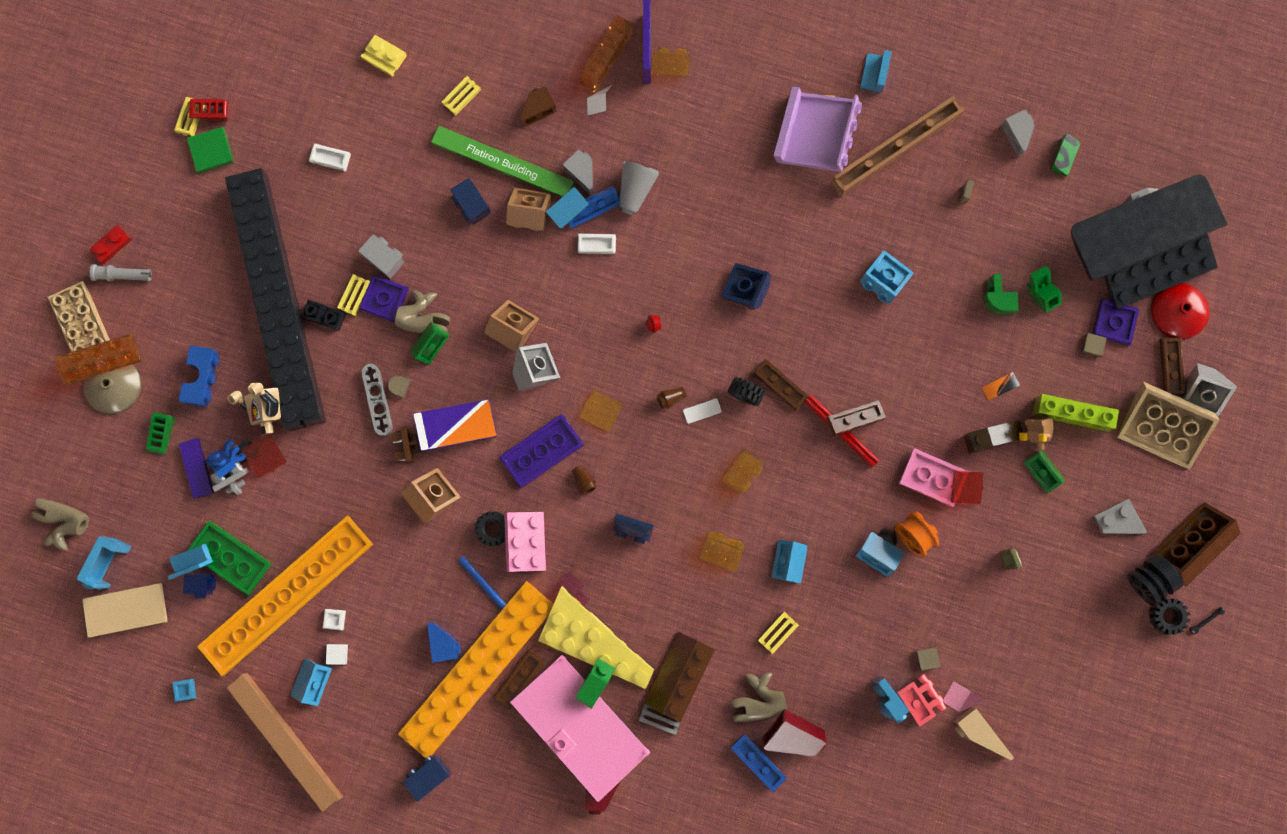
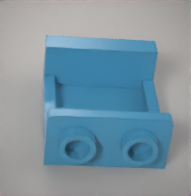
[77,536,132,590]

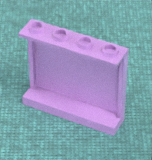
[774,86,862,172]

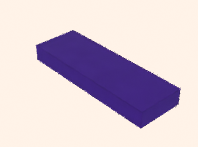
[179,438,214,499]

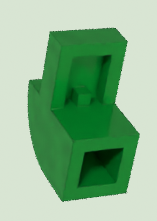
[1026,266,1062,313]
[982,274,1019,315]

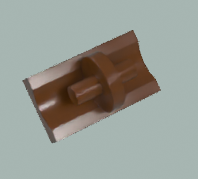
[391,426,420,463]

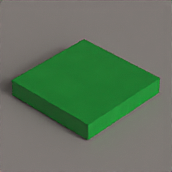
[187,127,234,174]

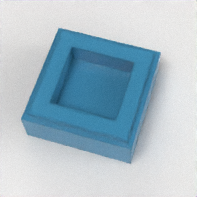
[172,679,196,702]

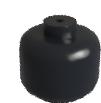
[878,528,897,546]

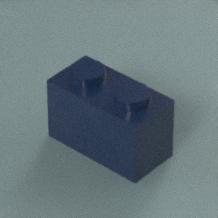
[450,178,491,225]
[403,755,452,802]

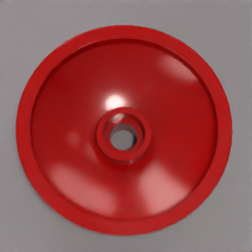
[1151,283,1210,339]

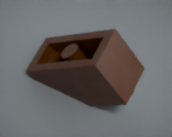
[520,86,557,127]

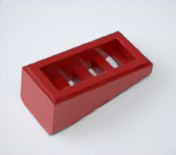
[189,99,229,121]

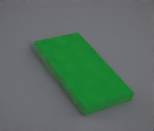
[187,520,273,596]

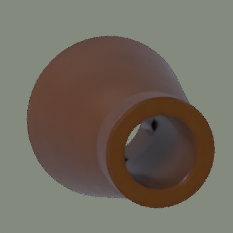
[657,387,687,409]
[572,465,597,495]

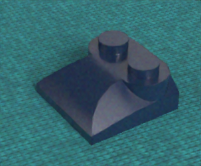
[721,263,771,310]
[612,513,654,544]

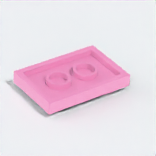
[898,448,968,507]
[504,512,546,572]

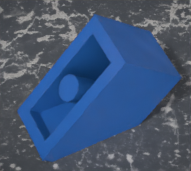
[427,622,461,663]

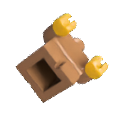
[1019,417,1054,450]

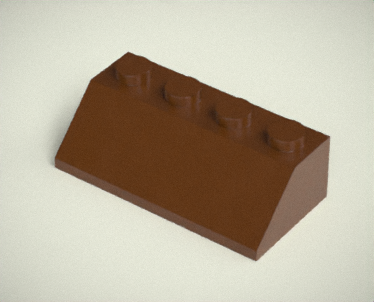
[1150,502,1241,587]
[644,632,715,722]

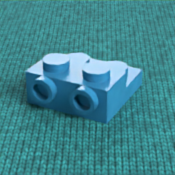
[860,251,914,304]
[872,676,909,724]

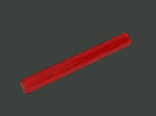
[805,395,879,467]

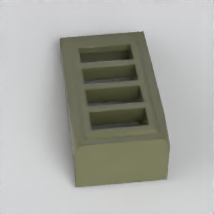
[1000,547,1022,570]

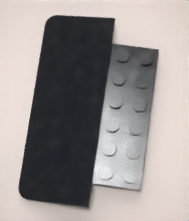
[1071,174,1228,309]

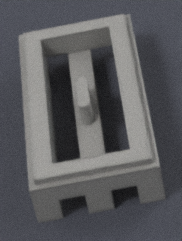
[639,704,680,735]

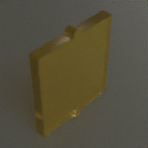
[579,390,623,432]

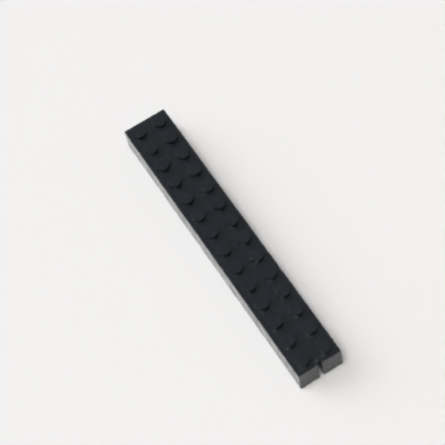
[225,168,326,432]

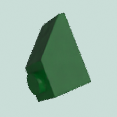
[574,658,615,709]

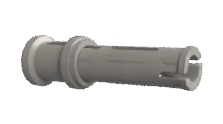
[90,264,152,282]

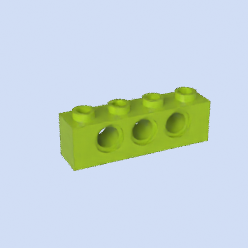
[1032,394,1119,432]

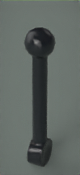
[1190,607,1225,634]

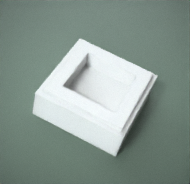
[323,609,346,630]
[326,644,348,664]

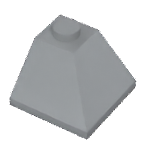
[512,343,560,391]
[1182,363,1237,417]

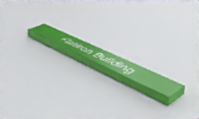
[431,126,575,197]

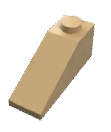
[953,707,1014,760]

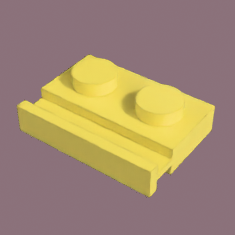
[361,35,407,77]

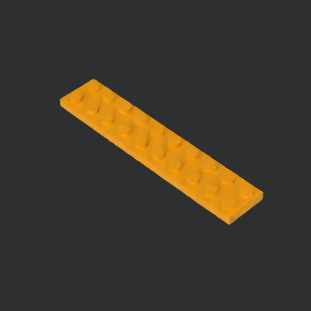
[197,515,374,676]
[398,581,554,758]

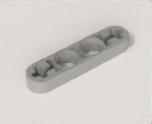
[362,364,393,437]

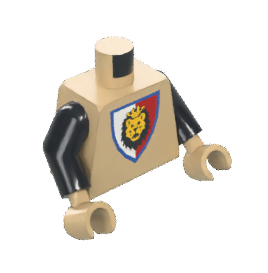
[227,383,281,435]

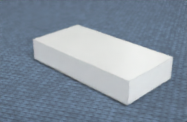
[309,143,351,172]
[578,234,616,254]

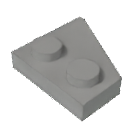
[1092,499,1147,534]

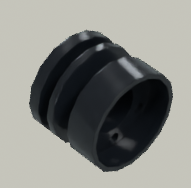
[1127,554,1184,607]

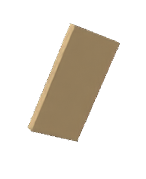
[48,281,113,365]
[83,583,168,638]

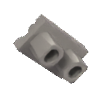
[211,462,249,495]

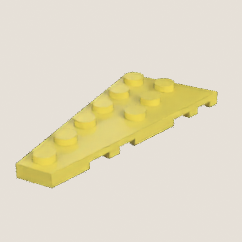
[538,586,654,689]

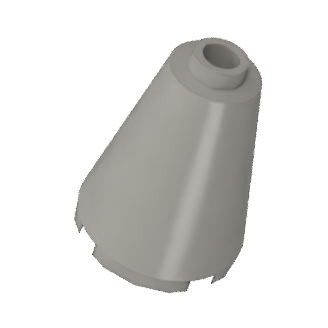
[619,161,659,215]

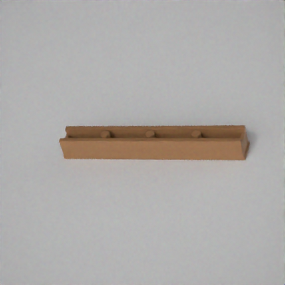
[830,96,965,197]
[227,673,343,812]

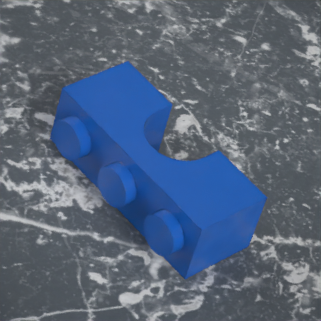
[179,345,220,408]

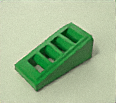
[146,412,176,455]

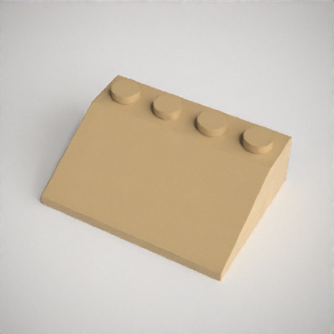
[1117,382,1219,470]

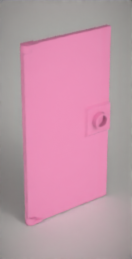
[510,655,651,802]

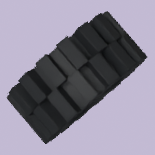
[727,377,765,407]
[474,511,505,547]
[1149,599,1190,634]

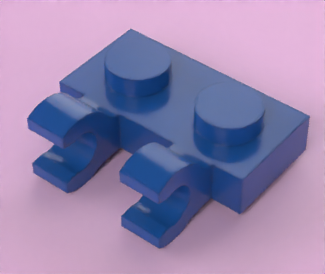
[205,439,246,478]

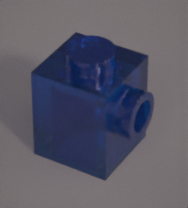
[183,574,216,598]

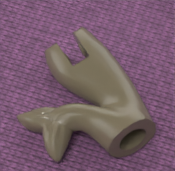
[395,291,450,333]
[32,498,89,551]
[730,673,787,722]

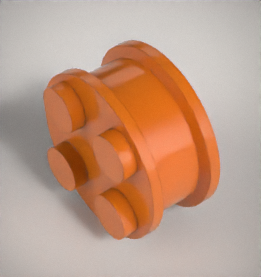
[895,511,939,558]

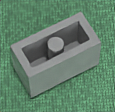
[359,234,405,279]

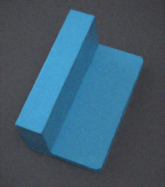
[860,50,892,93]
[546,187,589,229]
[855,532,904,577]
[771,540,808,583]
[168,544,213,580]
[291,659,332,706]

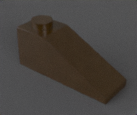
[964,420,1023,454]

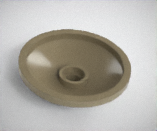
[83,357,142,414]

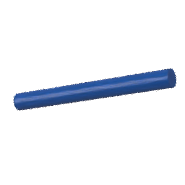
[458,556,507,610]

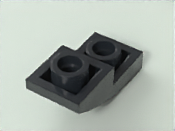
[301,300,346,331]

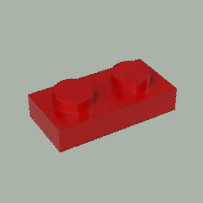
[89,225,132,264]

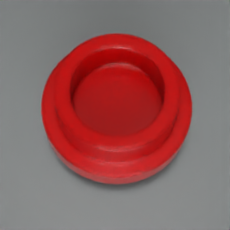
[646,314,661,333]

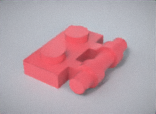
[896,674,946,727]

